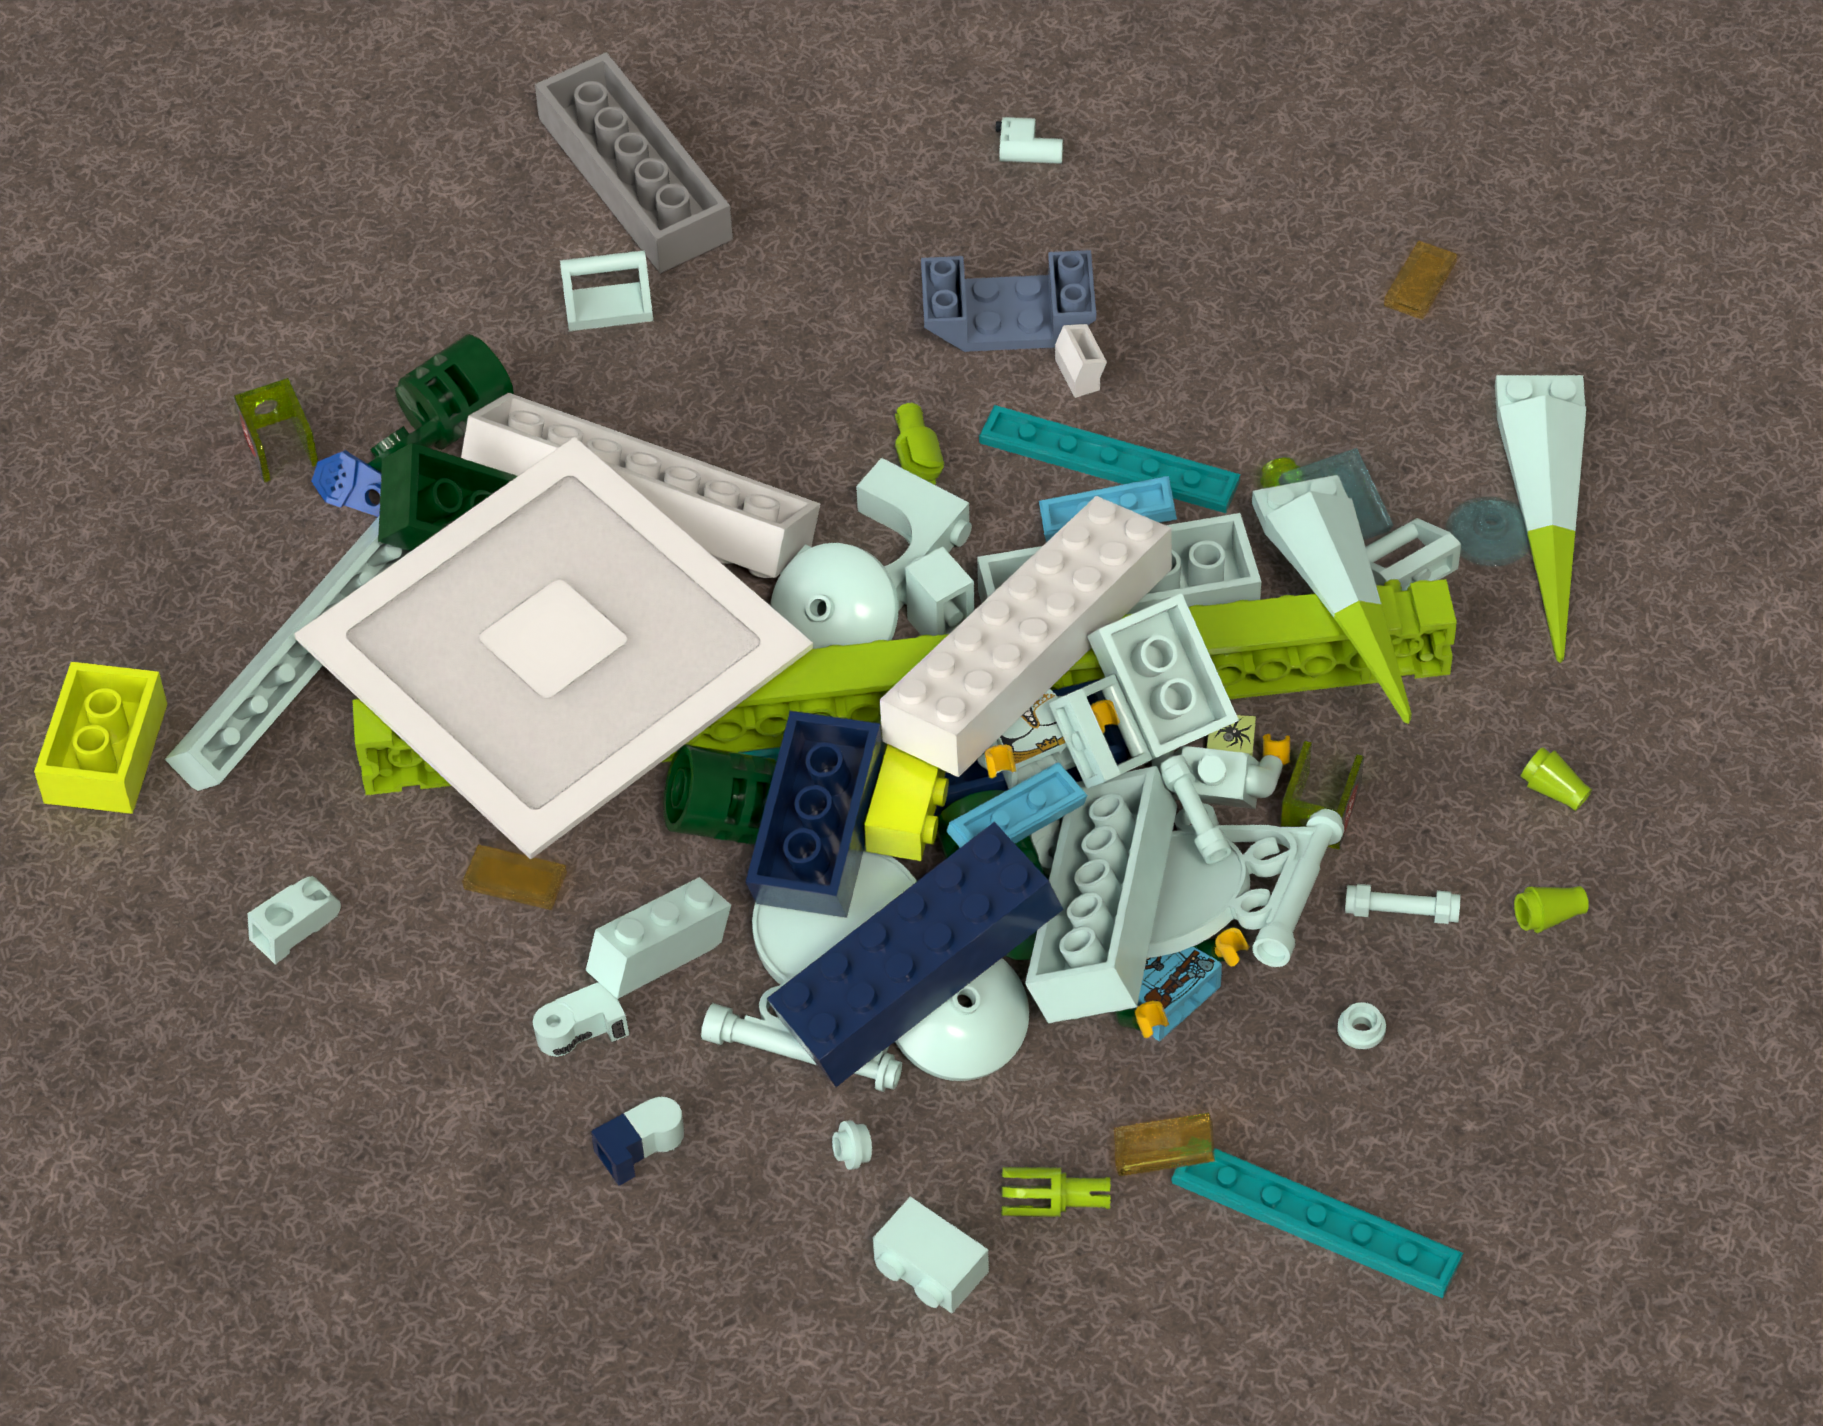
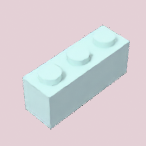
[586,877,731,999]

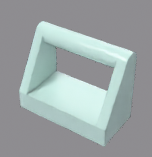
[560,250,653,331]
[1366,518,1461,591]
[1048,674,1153,789]

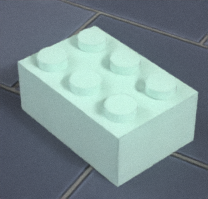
[1087,593,1239,759]

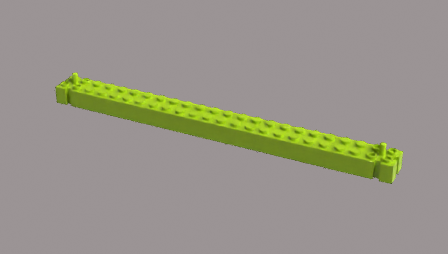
[352,579,1457,795]

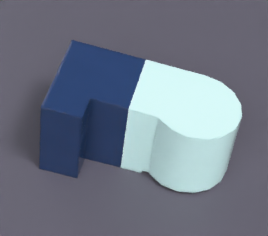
[591,1097,684,1186]

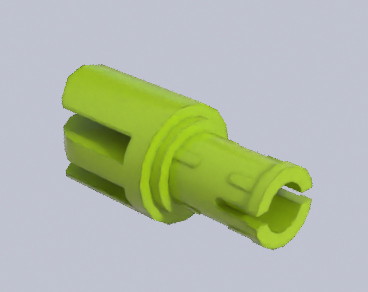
[895,403,944,485]
[1002,1167,1110,1217]

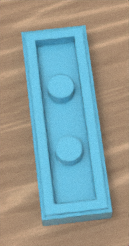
[1039,476,1177,542]
[947,762,1088,848]

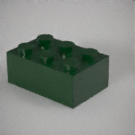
[378,443,517,551]

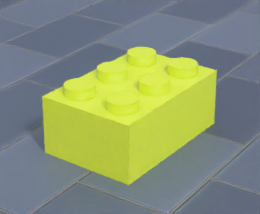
[34,662,167,814]

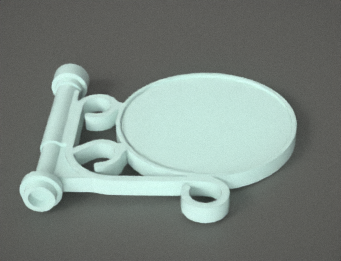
[1147,803,1344,967]
[701,846,917,1092]

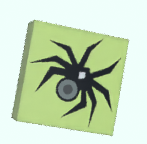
[1207,715,1256,757]

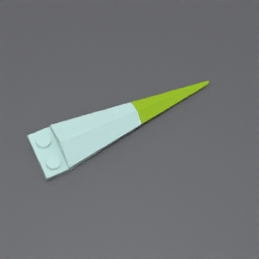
[1495,375,1586,663]
[1252,475,1411,724]

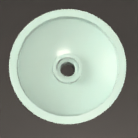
[770,543,898,649]
[895,958,1029,1081]

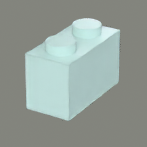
[905,546,974,636]
[873,1197,989,1313]

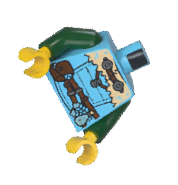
[1114,928,1250,1042]

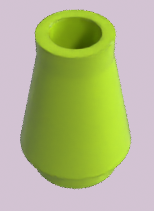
[1521,747,1592,811]
[1514,886,1589,933]

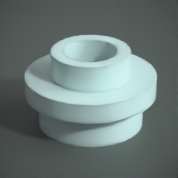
[1338,1002,1386,1049]
[832,1120,872,1170]

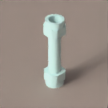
[1159,755,1232,864]
[1345,884,1460,924]

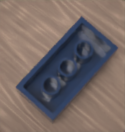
[746,711,887,918]

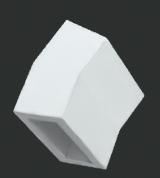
[1055,324,1107,398]

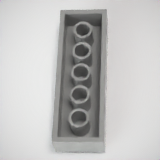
[535,52,733,273]

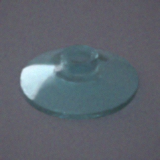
[1446,497,1530,567]

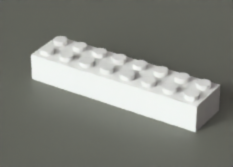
[461,393,820,578]
[880,496,1172,777]

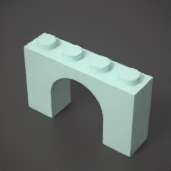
[780,458,972,616]

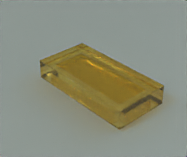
[1384,240,1457,320]
[462,844,567,910]
[1114,1113,1215,1176]

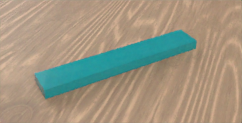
[979,405,1241,513]
[1172,1139,1463,1298]

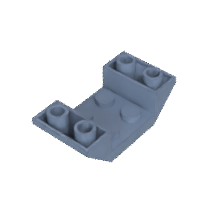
[921,250,1096,352]

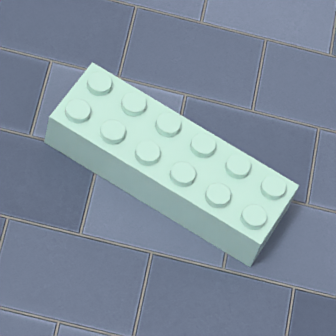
[977,513,1261,615]
[1025,766,1178,1023]

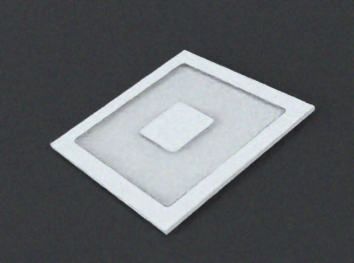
[294,436,813,859]

